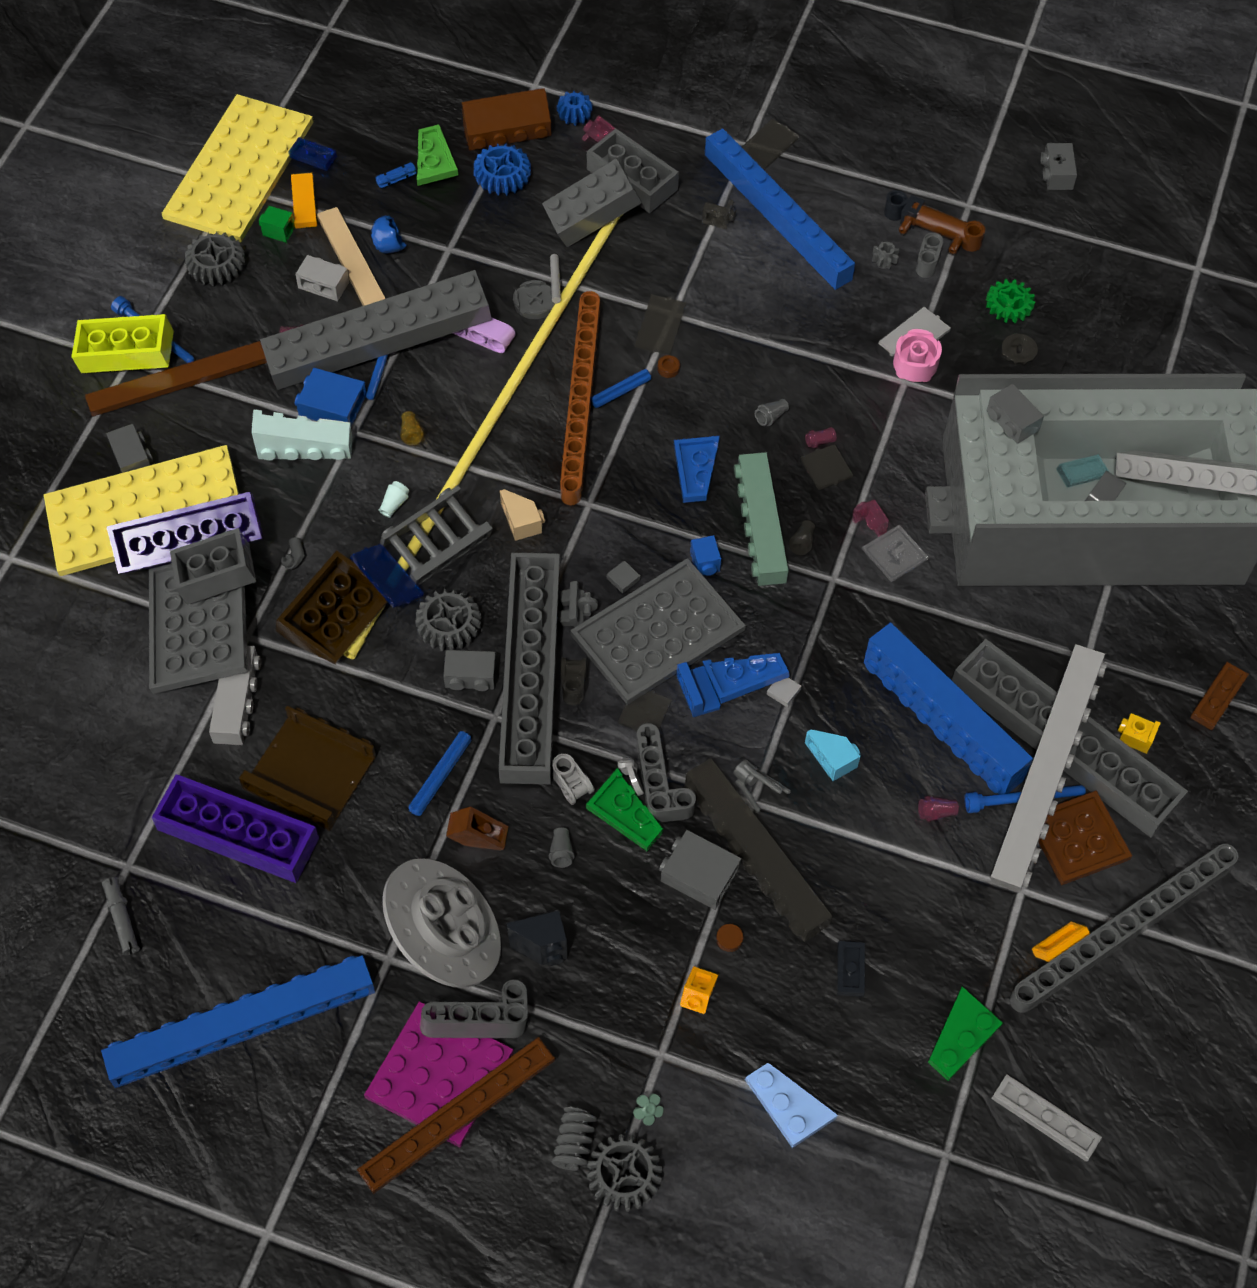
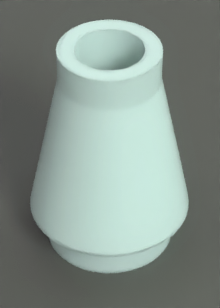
[379,481,409,518]

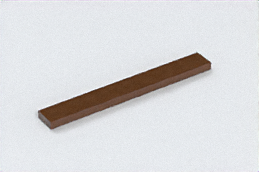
[85,341,267,417]
[357,1037,555,1194]

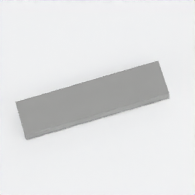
[991,1075,1102,1162]

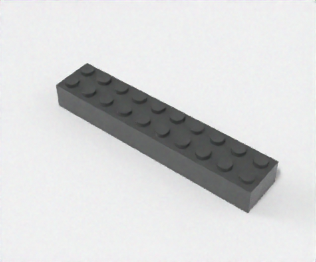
[260,270,492,390]
[499,553,560,785]
[952,639,1188,838]

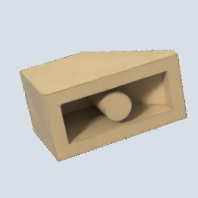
[500,489,545,541]

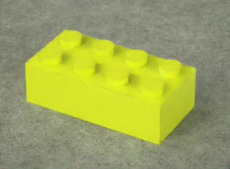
[72,314,174,373]

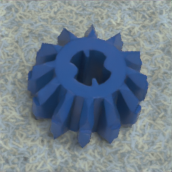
[557,91,592,126]

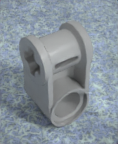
[552,754,594,805]

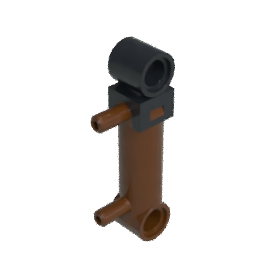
[884,190,985,254]

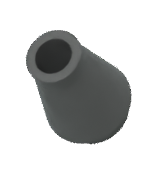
[755,399,789,426]
[549,827,574,868]

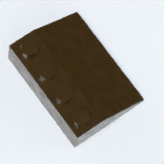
[275,550,395,665]

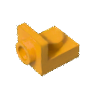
[680,966,718,1014]

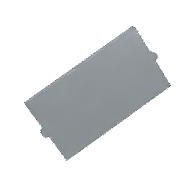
[879,307,951,356]

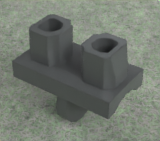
[558,581,598,627]

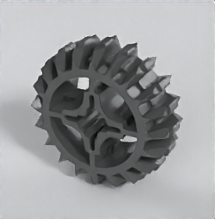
[185,231,245,286]
[415,588,481,651]
[587,1134,662,1212]

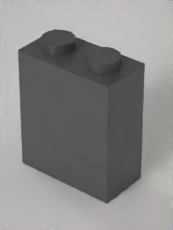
[659,830,741,910]

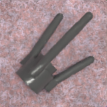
[733,760,791,812]

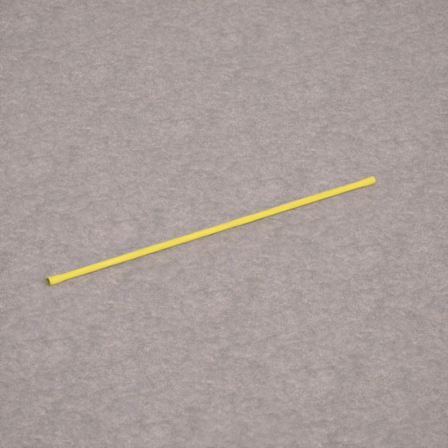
[344,214,623,659]

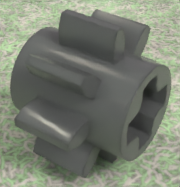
[872,241,899,269]

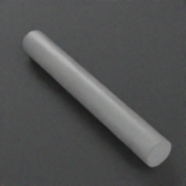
[550,254,561,304]

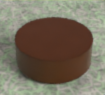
[657,355,680,378]
[716,924,743,952]

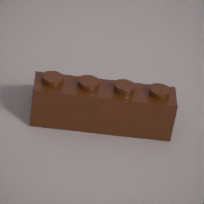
[462,88,551,150]

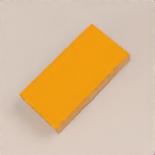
[1032,921,1090,962]

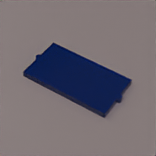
[350,544,424,608]

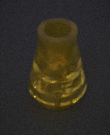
[400,411,423,445]

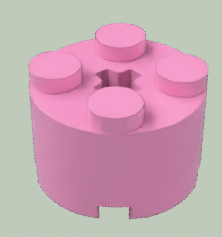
[893,329,942,382]

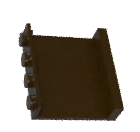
[239,706,376,831]

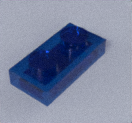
[288,137,337,171]

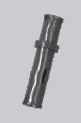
[102,877,140,955]

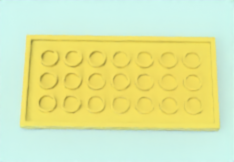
[162,94,313,243]
[43,445,239,576]

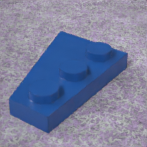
[674,436,719,503]
[702,653,790,704]

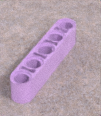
[453,317,516,353]

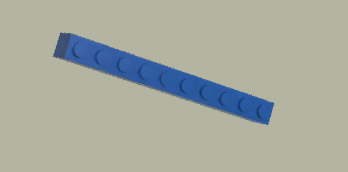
[705,128,855,290]
[101,955,375,1088]

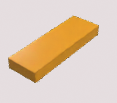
[291,173,317,228]

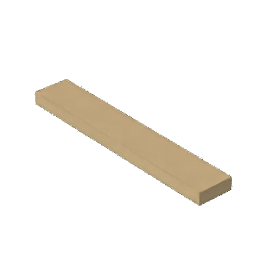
[317,207,385,306]

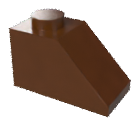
[446,806,508,850]

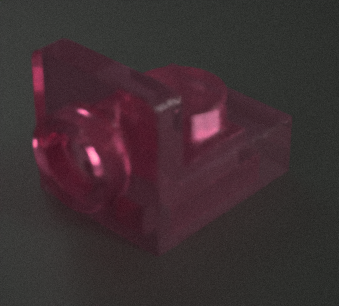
[581,115,615,142]
[852,499,889,537]

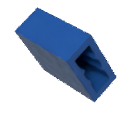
[295,368,366,427]

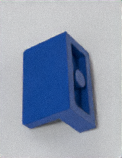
[676,662,721,717]

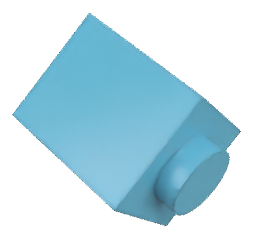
[805,729,860,781]

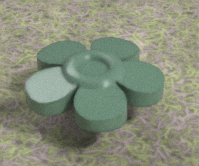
[633,1093,663,1125]

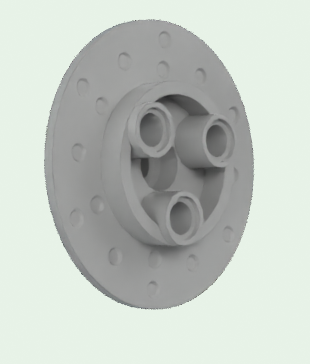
[383,859,501,988]

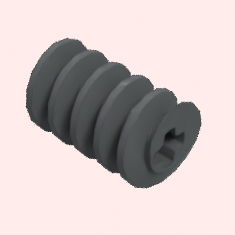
[552,1107,597,1171]

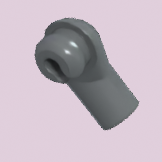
[281,537,304,570]

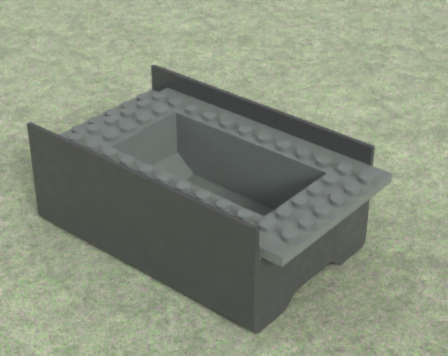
[925,374,1257,586]

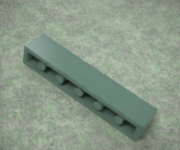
[734,452,788,586]

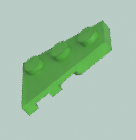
[417,125,458,186]

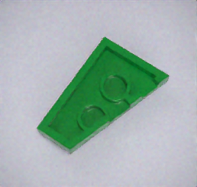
[586,768,663,851]
[928,987,1003,1081]

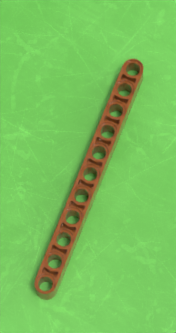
[560,291,600,505]

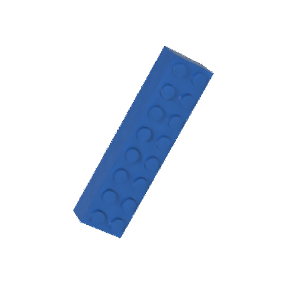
[864,622,1033,794]

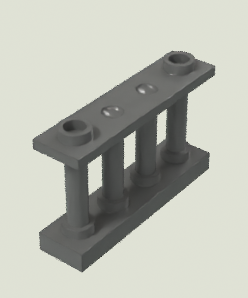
[380,485,493,588]

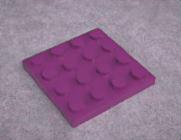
[364,1002,514,1148]

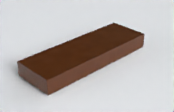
[1190,662,1249,730]

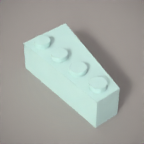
[252,410,352,460]

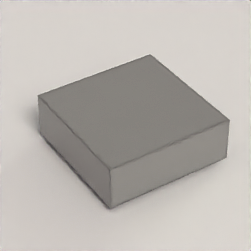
[767,678,801,707]

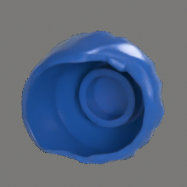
[371,215,406,254]

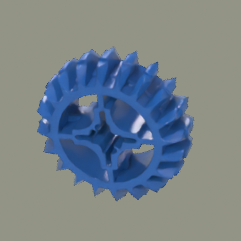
[474,143,531,196]

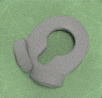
[618,758,644,796]

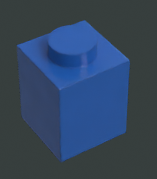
[690,535,721,576]

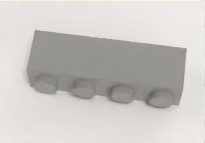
[209,646,261,745]

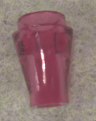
[918,796,958,822]

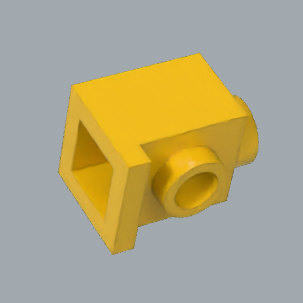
[1118,713,1160,754]

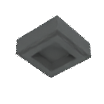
[607,561,640,594]

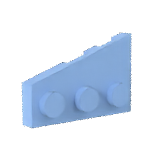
[745,1063,838,1148]

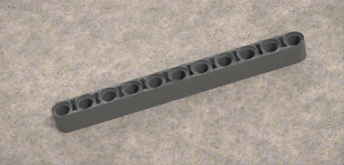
[1010,844,1239,1013]

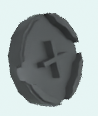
[513,280,555,319]

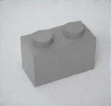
[296,255,349,301]

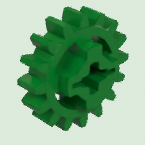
[986,279,1035,323]

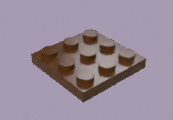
[1039,791,1132,886]

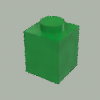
[259,206,295,243]

